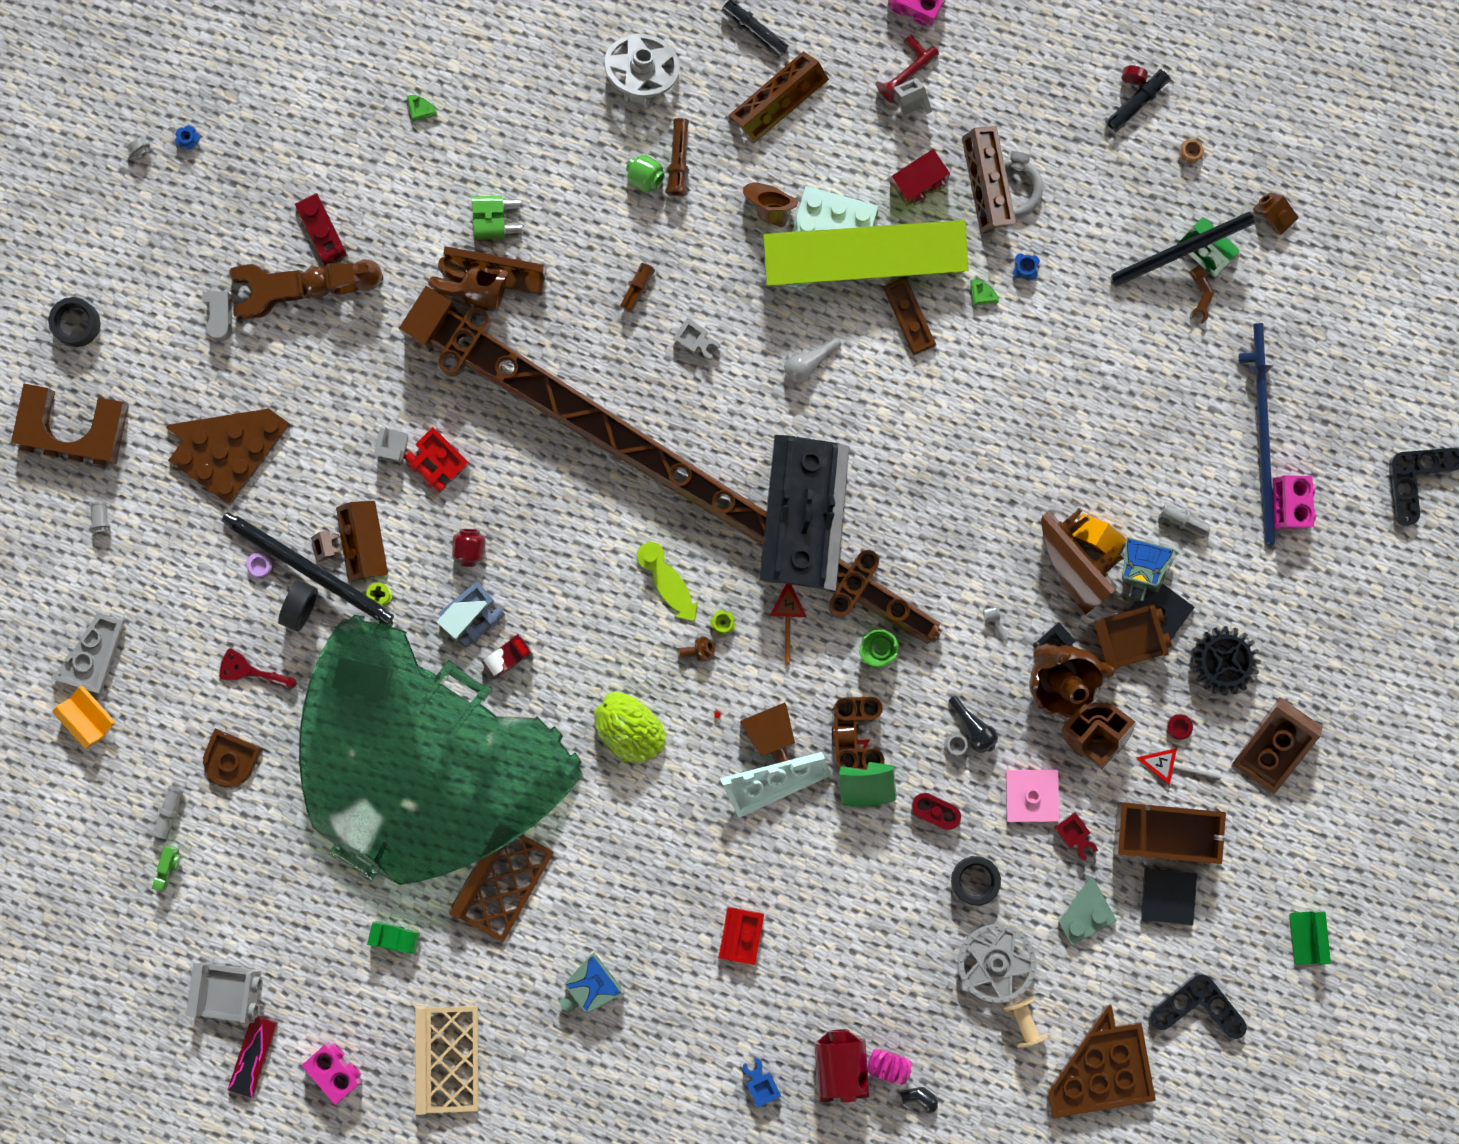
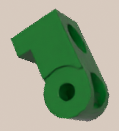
[367,921,420,953]

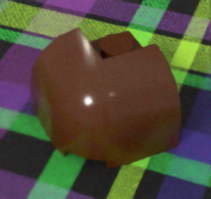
[1062,702,1135,769]

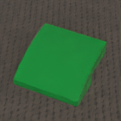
[839,762,897,806]

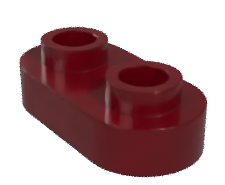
[911,793,961,830]

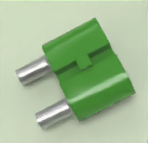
[471,195,522,240]

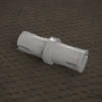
[152,785,185,839]

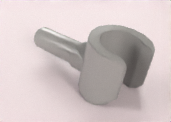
[983,607,1008,641]

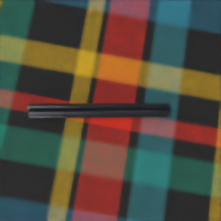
[1111,212,1256,286]

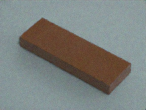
[883,277,936,356]

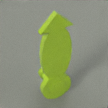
[637,542,698,621]

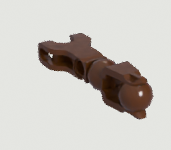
[229,259,383,320]

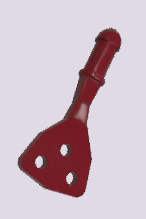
[219,648,297,689]

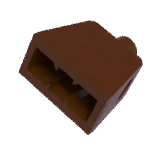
[740,702,795,764]

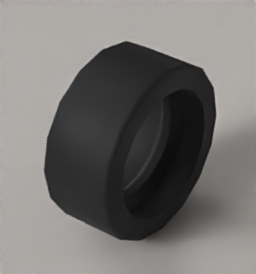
[48,297,101,347]
[278,580,318,632]
[951,856,1001,906]

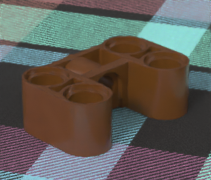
[832,697,885,771]

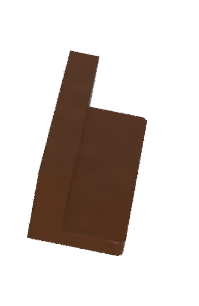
[336,501,388,582]

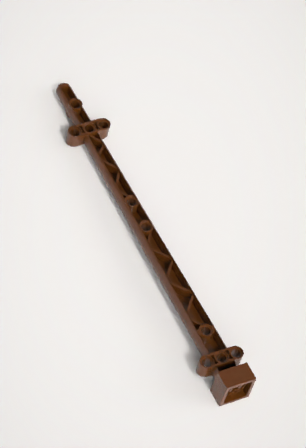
[398,286,943,644]

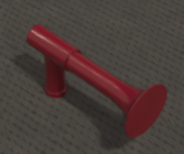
[876,34,939,103]

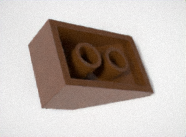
[1232,697,1323,794]

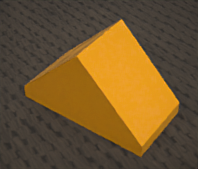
[1073,513,1126,560]

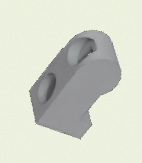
[202,291,232,341]

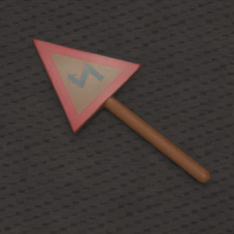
[769,584,807,665]

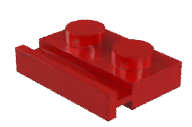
[718,907,764,965]

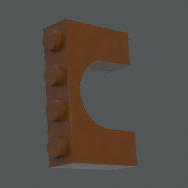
[11,383,129,467]

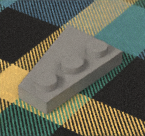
[50,613,125,694]

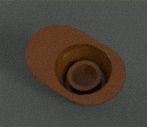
[743,182,798,228]

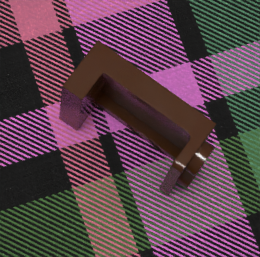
[1094,603,1173,670]

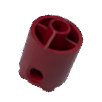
[814,1029,870,1103]

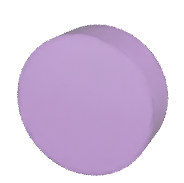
[246,552,273,578]

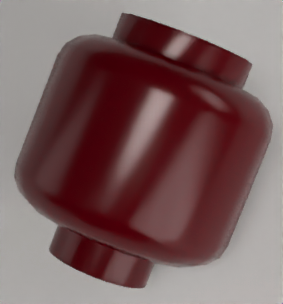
[452,529,486,567]

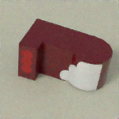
[481,634,533,679]

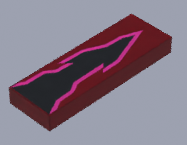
[228,1016,278,1098]

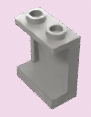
[186,963,263,1024]

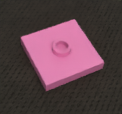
[1006,770,1059,822]

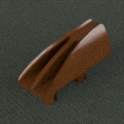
[1041,507,1124,615]

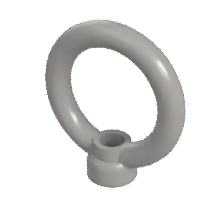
[1004,151,1043,218]

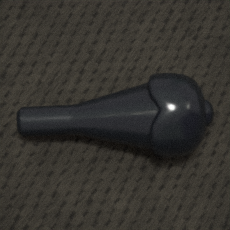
[948,695,998,753]

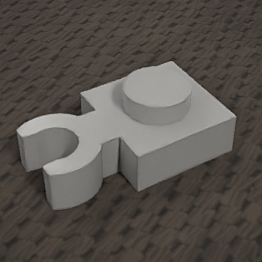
[673,317,720,360]

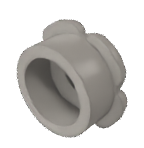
[126,137,150,160]
[944,732,970,757]

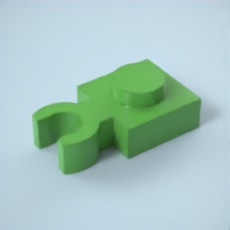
[152,846,181,892]

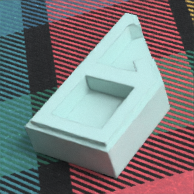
[437,601,488,639]

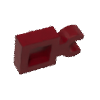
[1054,812,1098,860]

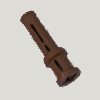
[665,118,689,196]

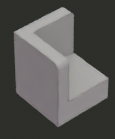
[894,78,932,115]
[374,426,408,463]

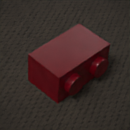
[890,149,950,206]

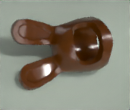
[428,257,508,312]

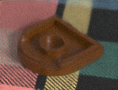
[203,728,263,787]

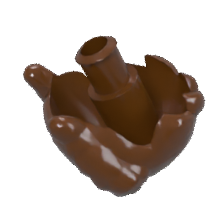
[1029,643,1116,718]

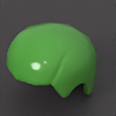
[859,629,899,668]

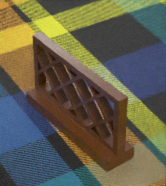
[449,821,554,942]

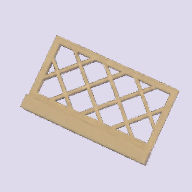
[415,1006,478,1115]

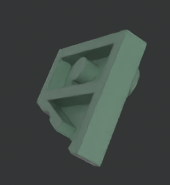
[1058,876,1117,945]

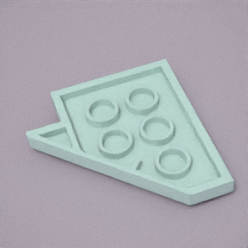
[788,186,878,290]

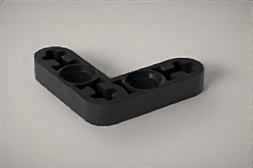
[1389,448,1459,526]
[1149,973,1247,1039]

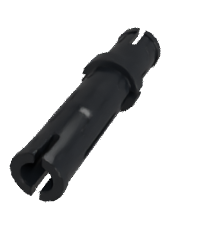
[721,0,789,58]
[1105,69,1171,133]

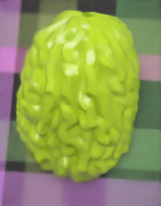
[594,691,666,763]

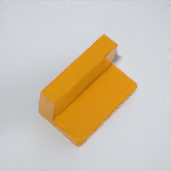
[52,686,115,750]

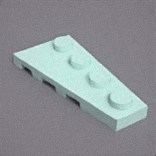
[720,752,832,818]

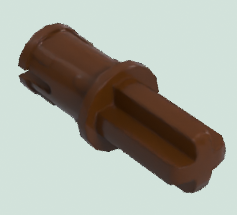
[620,262,655,312]

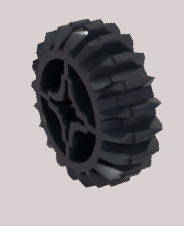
[1190,626,1261,696]

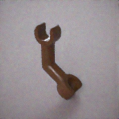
[1189,265,1214,324]

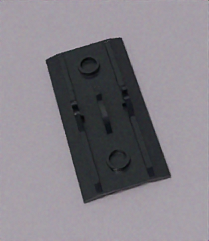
[759,435,849,592]

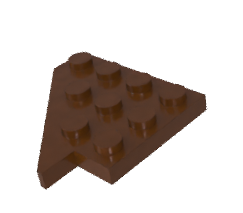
[166,408,290,505]
[1047,1004,1156,1119]

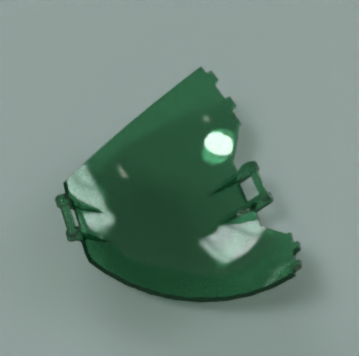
[299,615,583,885]

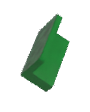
[1177,217,1240,278]
[1289,910,1331,965]

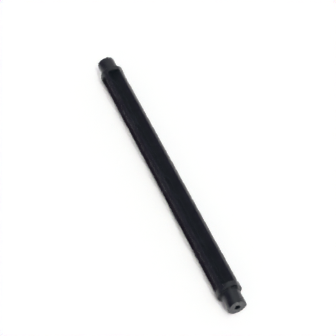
[222,512,394,625]

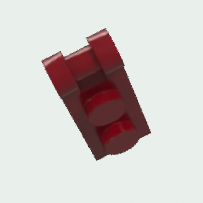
[295,193,348,266]

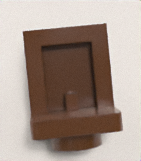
[1253,192,1299,235]

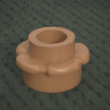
[1179,139,1204,164]

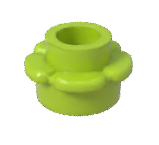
[710,610,735,635]

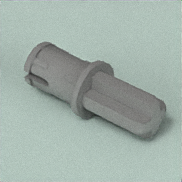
[1159,502,1210,538]

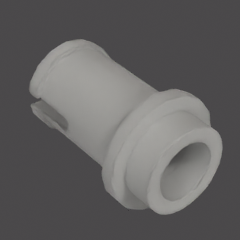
[89,501,111,534]

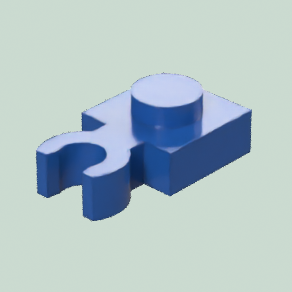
[743,1057,781,1107]

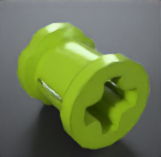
[366,582,393,606]

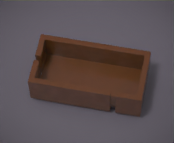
[1113,802,1226,864]

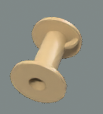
[1003,997,1049,1048]

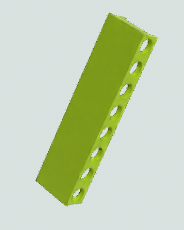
[762,220,969,286]

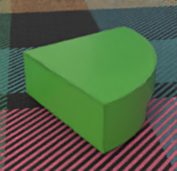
[407,95,437,121]
[970,279,999,306]

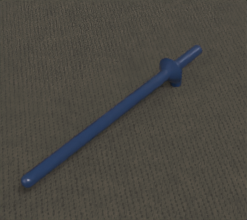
[1239,323,1275,547]

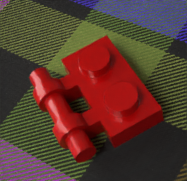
[403,427,470,493]

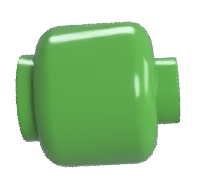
[626,155,665,192]

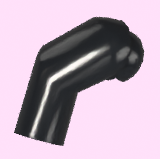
[900,1087,938,1113]

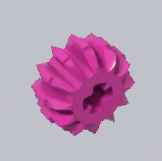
[868,1049,912,1085]

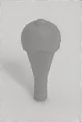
[784,338,841,384]

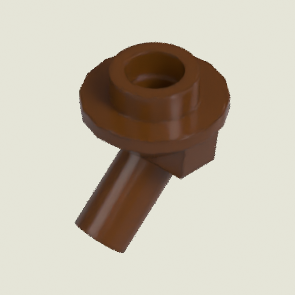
[678,636,715,662]

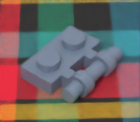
[438,581,506,647]

